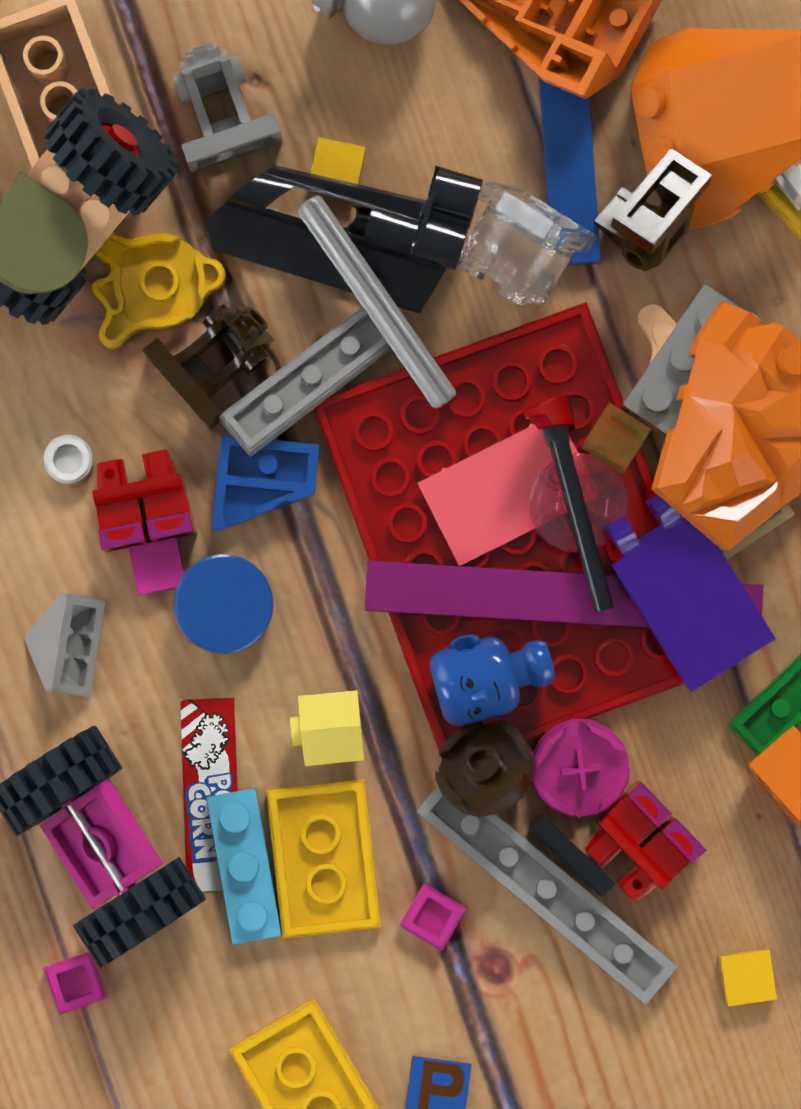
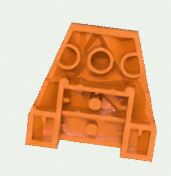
[651,301,801,551]

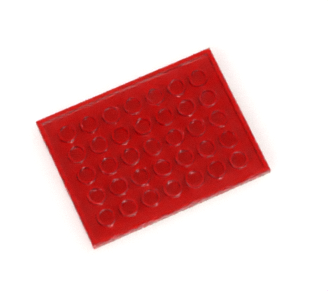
[314,302,684,759]

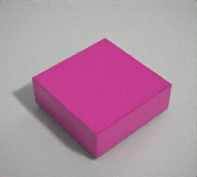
[128,537,185,596]
[399,882,467,951]
[43,951,108,1015]

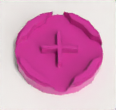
[532,719,630,818]

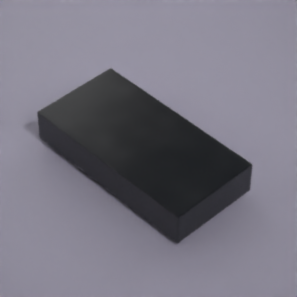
[529,813,616,897]

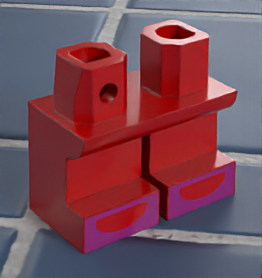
[92,449,197,553]
[583,780,707,902]

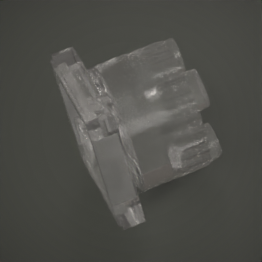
[458,182,596,306]

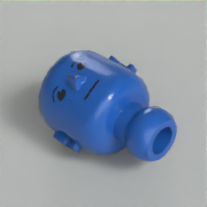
[430,635,556,726]

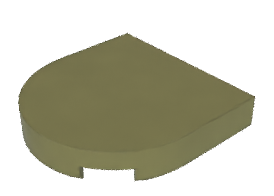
[0,172,88,294]

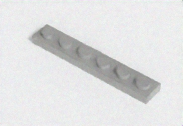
[416,786,677,1005]

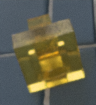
[581,402,651,474]

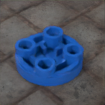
[173,554,273,654]

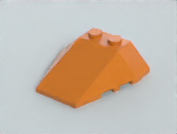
[458,0,662,99]
[630,28,801,231]

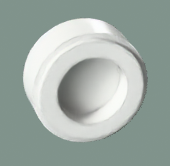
[44,435,95,485]

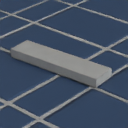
[219,307,392,457]

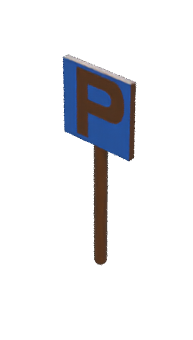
[406,1056,471,1109]

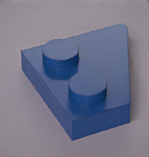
[212,435,320,531]

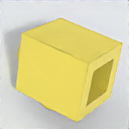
[290,690,364,766]

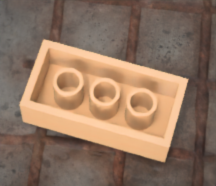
[0,0,112,167]

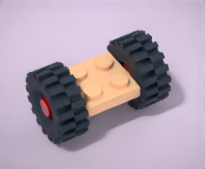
[0,88,178,325]

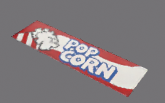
[180,698,238,891]

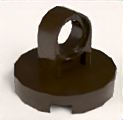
[435,720,535,817]

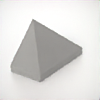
[24,593,106,697]

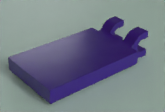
[603,494,776,692]

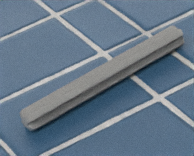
[298,195,456,408]

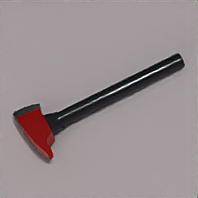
[523,395,614,612]

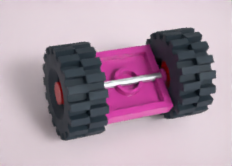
[0,725,206,968]

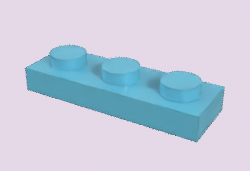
[206,788,282,944]

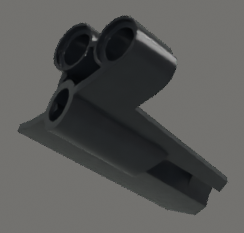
[206,165,483,314]

